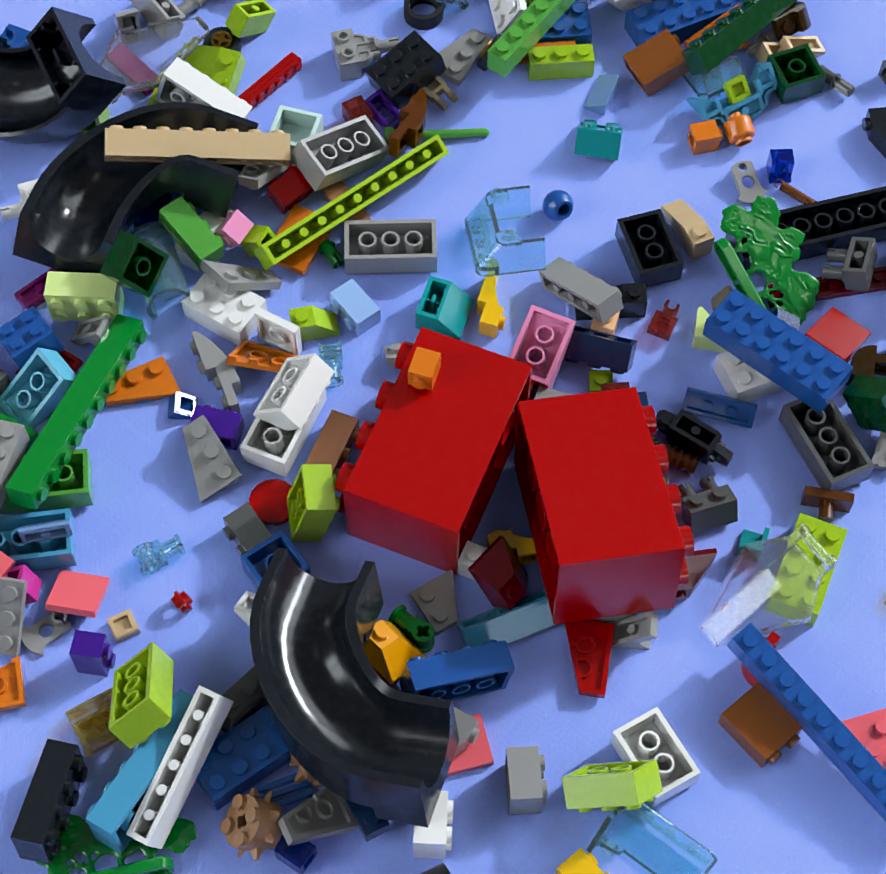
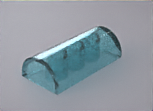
[130,223,190,320]

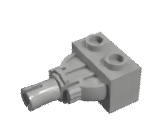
[331,28,399,82]

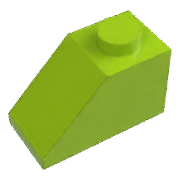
[288,305,340,342]

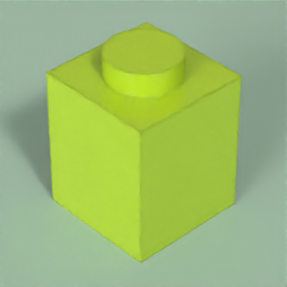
[240,225,276,258]

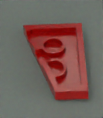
[564,620,614,699]

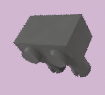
[822,237,878,291]
[678,476,738,535]

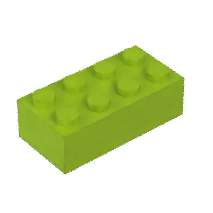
[765,513,848,627]
[108,642,174,749]

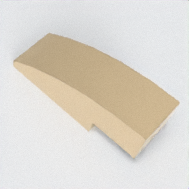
[754,36,826,62]

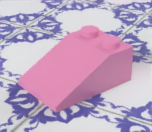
[509,305,576,389]

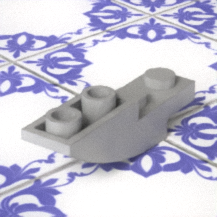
[189,331,242,414]

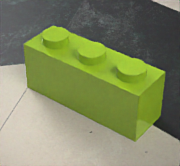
[527,44,595,81]

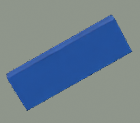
[682,387,758,429]

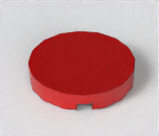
[249,479,292,526]

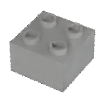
[505,746,548,816]

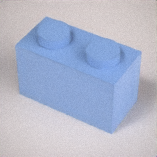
[329,278,381,336]

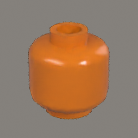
[723,112,756,147]

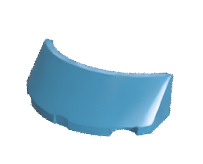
[686,62,778,126]

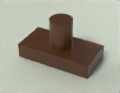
[800,485,855,523]

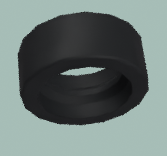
[404,0,444,30]

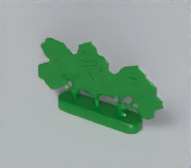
[713,195,820,325]
[36,814,197,874]

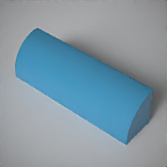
[455,589,557,647]

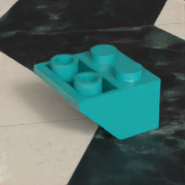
[574,119,623,160]
[415,276,474,340]

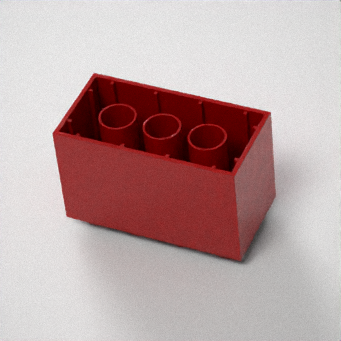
[335,327,532,575]
[514,387,694,625]

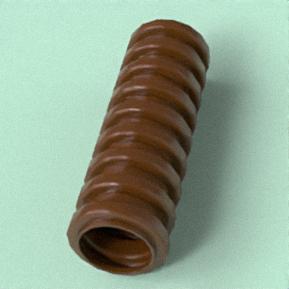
[652,437,699,476]

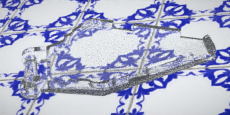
[99,15,210,104]
[699,523,838,647]

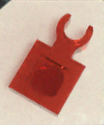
[647,300,680,341]

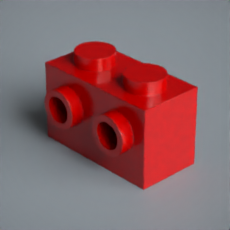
[266,163,314,215]

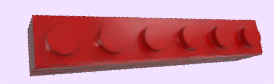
[238,52,302,111]

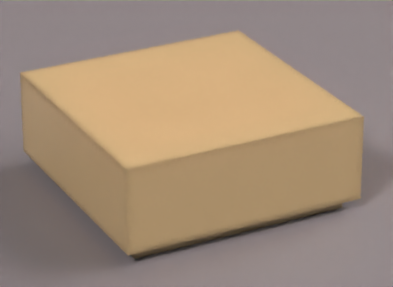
[106,609,141,643]

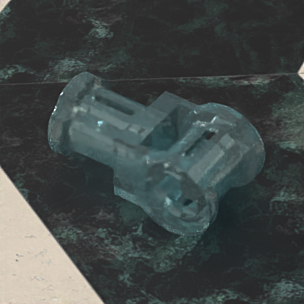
[317,340,344,388]
[132,534,186,575]

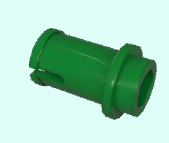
[318,239,345,269]

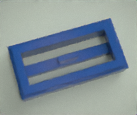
[255,773,314,808]

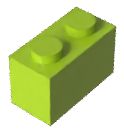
[225,0,276,38]

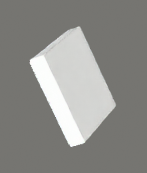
[254,307,302,356]

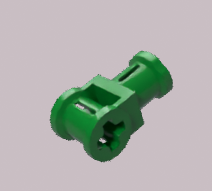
[388,605,435,653]

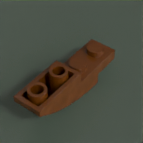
[387,88,427,157]

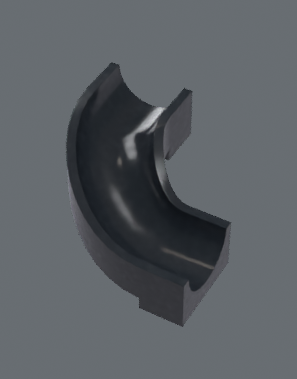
[0,6,127,144]
[12,102,259,273]
[250,547,459,828]

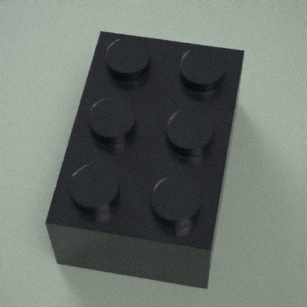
[365,30,447,110]
[615,209,684,288]

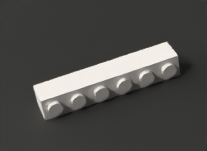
[126,685,234,849]

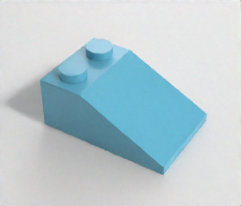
[0,347,77,429]

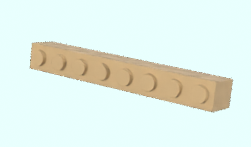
[104,125,291,166]

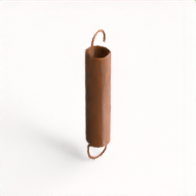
[774,179,817,204]

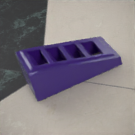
[362,89,401,129]

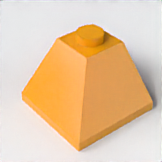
[363,620,427,685]

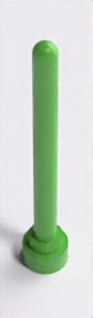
[384,127,490,143]

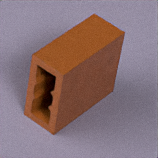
[623,28,690,97]
[718,682,803,768]

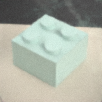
[269,105,324,153]

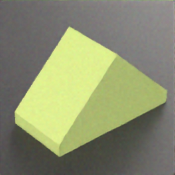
[692,306,726,352]

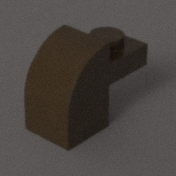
[771,1,812,41]
[846,345,886,386]

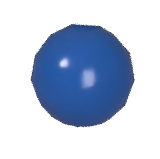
[542,190,574,221]

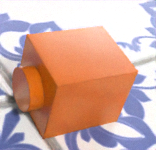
[687,119,723,155]
[408,347,441,391]

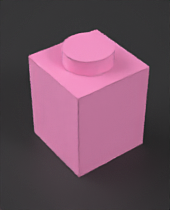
[213,209,254,249]

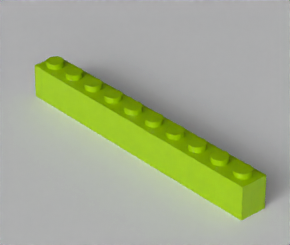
[253,134,450,271]

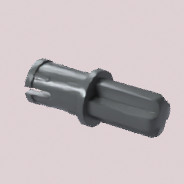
[820,64,855,97]

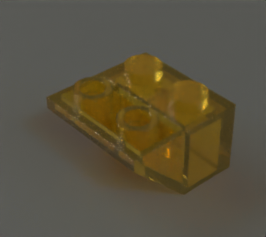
[65,687,120,757]

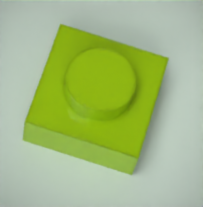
[722,74,751,104]
[588,370,613,393]

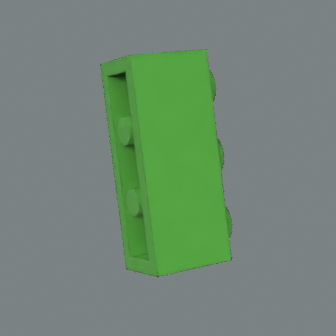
[159,196,224,271]

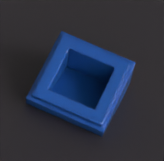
[167,391,198,420]

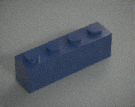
[564,326,637,374]

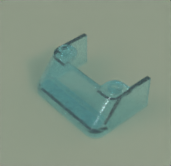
[464,185,546,277]
[586,803,717,874]

